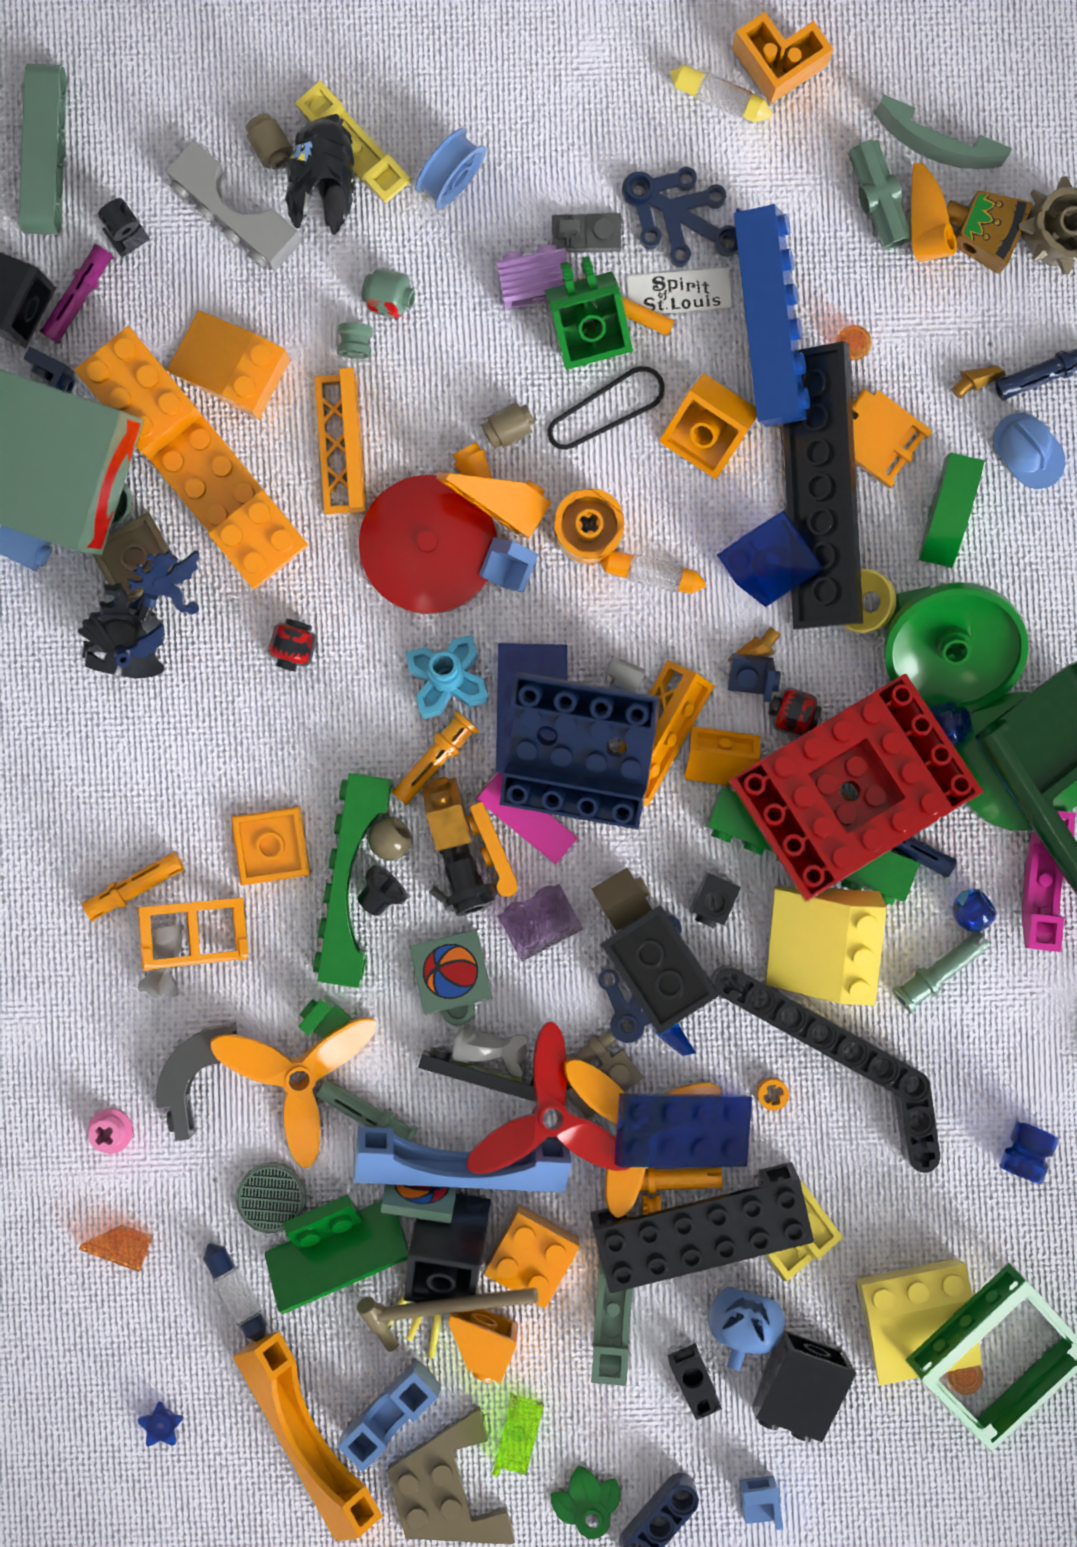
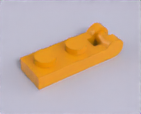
[466,802,518,897]

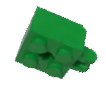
[544,256,633,370]

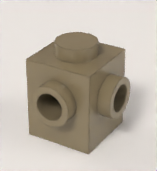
[591,868,652,931]

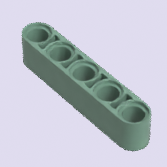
[19,64,67,235]

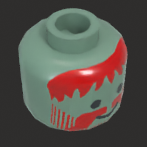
[361,268,416,318]

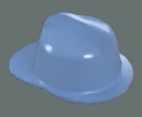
[993,413,1066,489]

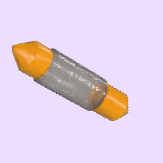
[599,551,706,594]

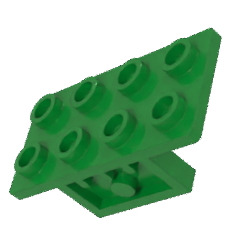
[264,1194,409,1314]

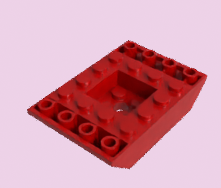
[728,673,983,902]

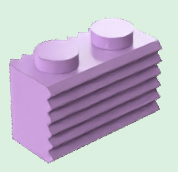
[496,245,567,310]

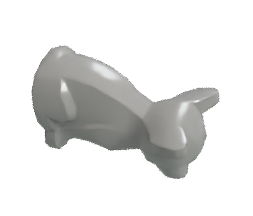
[138,925,184,998]
[453,1024,529,1078]

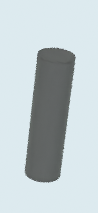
[429,886,453,912]

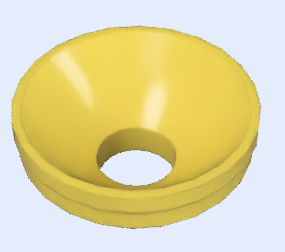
[843,569,896,633]

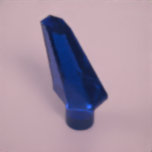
[654,1023,696,1056]

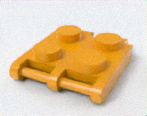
[852,389,932,488]

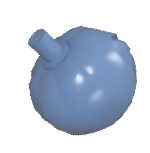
[708,1286,785,1371]

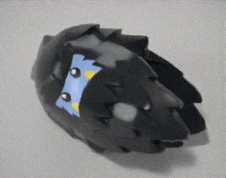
[285,114,354,235]

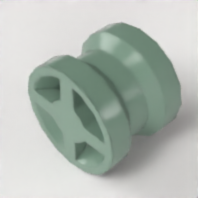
[337,322,373,359]

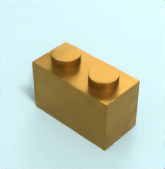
[422,777,471,851]

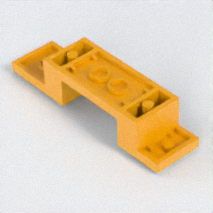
[74,325,309,590]

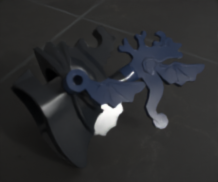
[78,550,199,679]

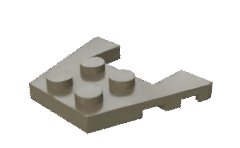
[387,1406,515,1545]

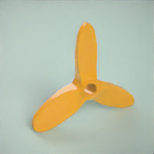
[210,1017,376,1168]
[564,1059,721,1218]

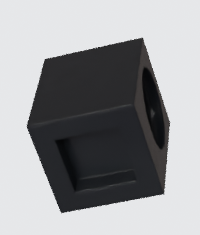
[689,872,741,928]

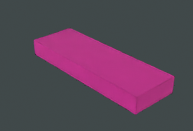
[475,771,578,864]

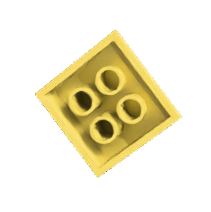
[765,886,886,1005]
[855,1258,982,1386]

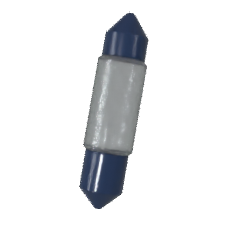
[203,1243,267,1342]

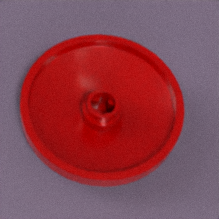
[359,475,497,614]

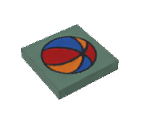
[409,929,493,1015]
[381,1184,457,1223]

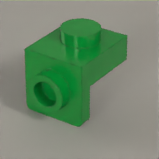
[298,995,351,1038]

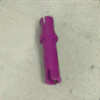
[39,243,114,344]

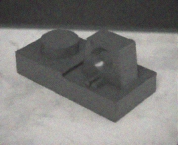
[552,213,621,253]

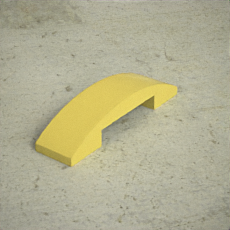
[295,80,412,204]

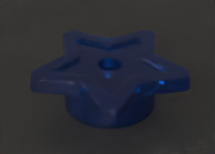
[138,1401,183,1447]

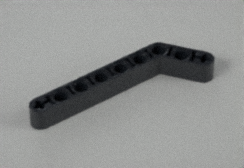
[711,965,940,1173]

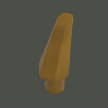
[951,366,1006,399]
[728,627,781,662]

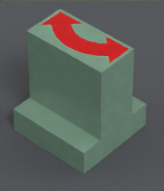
[0,369,144,555]

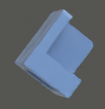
[479,537,539,593]
[739,1475,783,1530]

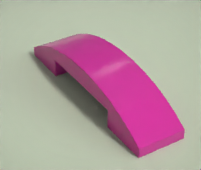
[1022,810,1076,952]

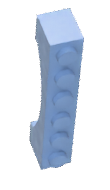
[354,1126,571,1193]

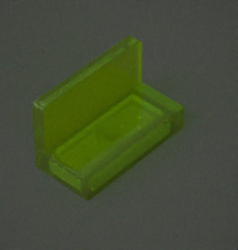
[492,1393,544,1477]

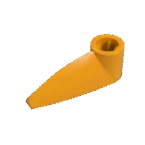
[911,163,957,262]

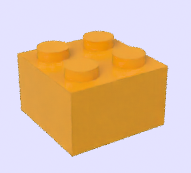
[483,1203,580,1309]

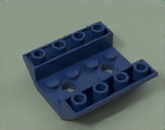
[500,672,659,830]

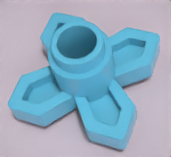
[406,635,489,719]

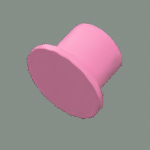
[88,1108,133,1154]

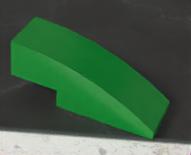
[918,453,985,568]

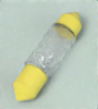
[670,64,772,122]

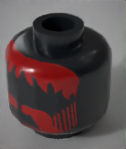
[268,618,318,672]
[768,687,822,737]

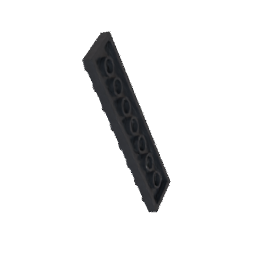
[783,341,863,630]

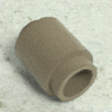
[245,113,293,170]
[481,401,535,449]

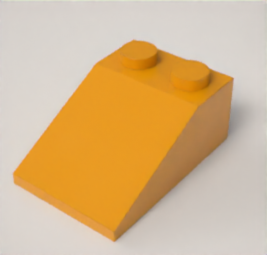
[167,310,291,420]

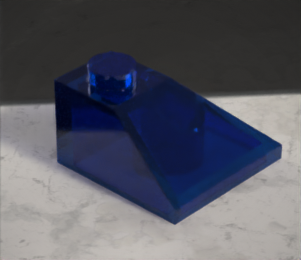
[717,511,823,607]

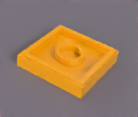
[231,807,311,886]

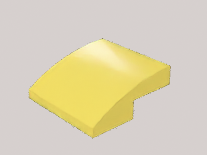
[764,1181,843,1281]

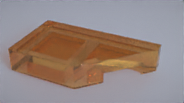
[79,1224,154,1272]

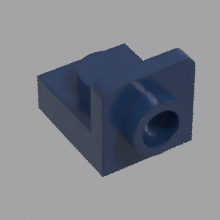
[23,346,76,393]
[727,653,781,702]

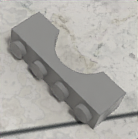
[165,140,302,272]

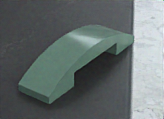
[875,95,1012,169]
[591,1258,632,1386]

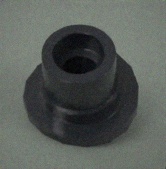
[358,865,408,916]

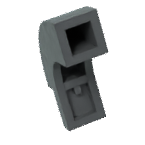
[156,1022,238,1141]

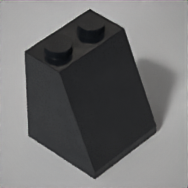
[0,252,56,349]
[404,1193,491,1312]
[752,1331,856,1442]

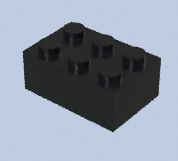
[601,905,719,1035]

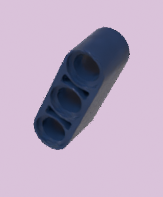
[619,1473,699,1547]

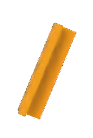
[314,368,366,515]
[617,660,714,807]

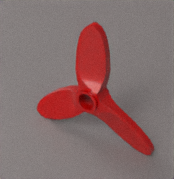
[466,1022,633,1174]

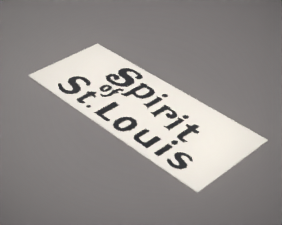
[626,267,733,314]

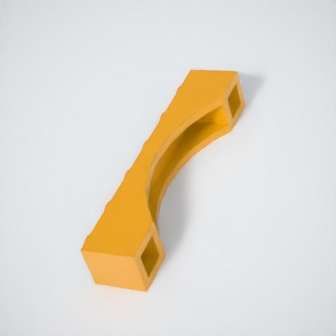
[232,1331,383,1542]

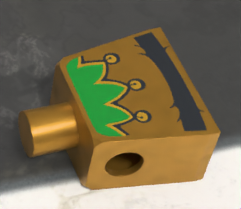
[947,191,1033,274]

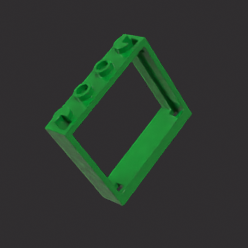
[905,1263,1077,1452]

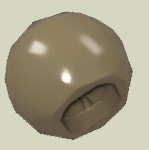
[368,817,412,861]

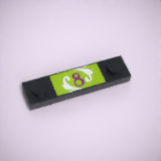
[418,1047,535,1102]

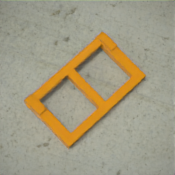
[137,897,248,971]

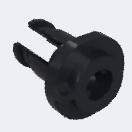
[439,843,498,916]

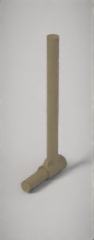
[357,1287,539,1352]

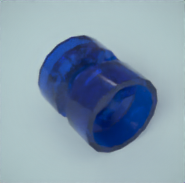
[999,1120,1060,1185]

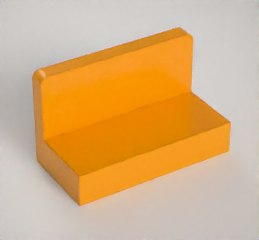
[685,726,760,786]

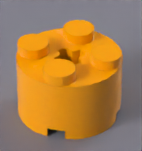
[554,489,624,564]

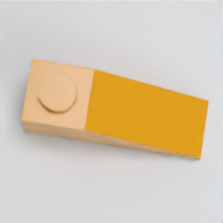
[436,472,552,538]

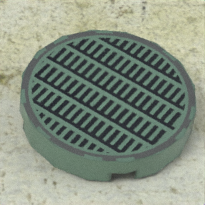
[236,1162,307,1234]

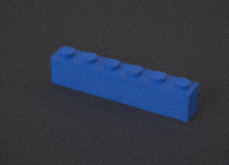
[734,204,810,427]

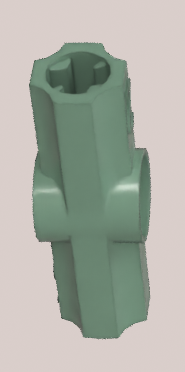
[848,140,911,250]

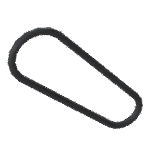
[547,366,665,450]

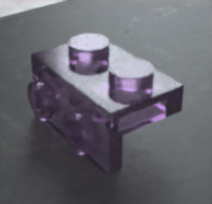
[498,884,583,961]

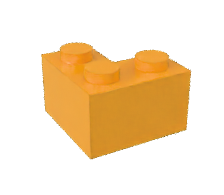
[732,12,834,105]

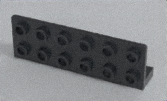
[590,1162,814,1293]

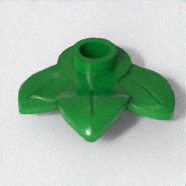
[551,1466,621,1539]

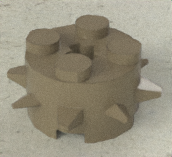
[1018,176,1077,274]

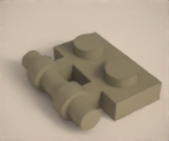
[567,1030,643,1119]

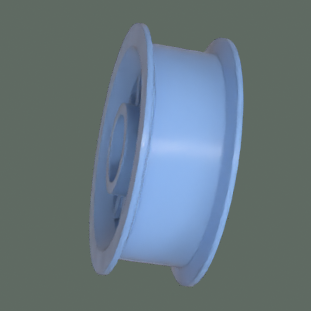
[415,128,486,210]

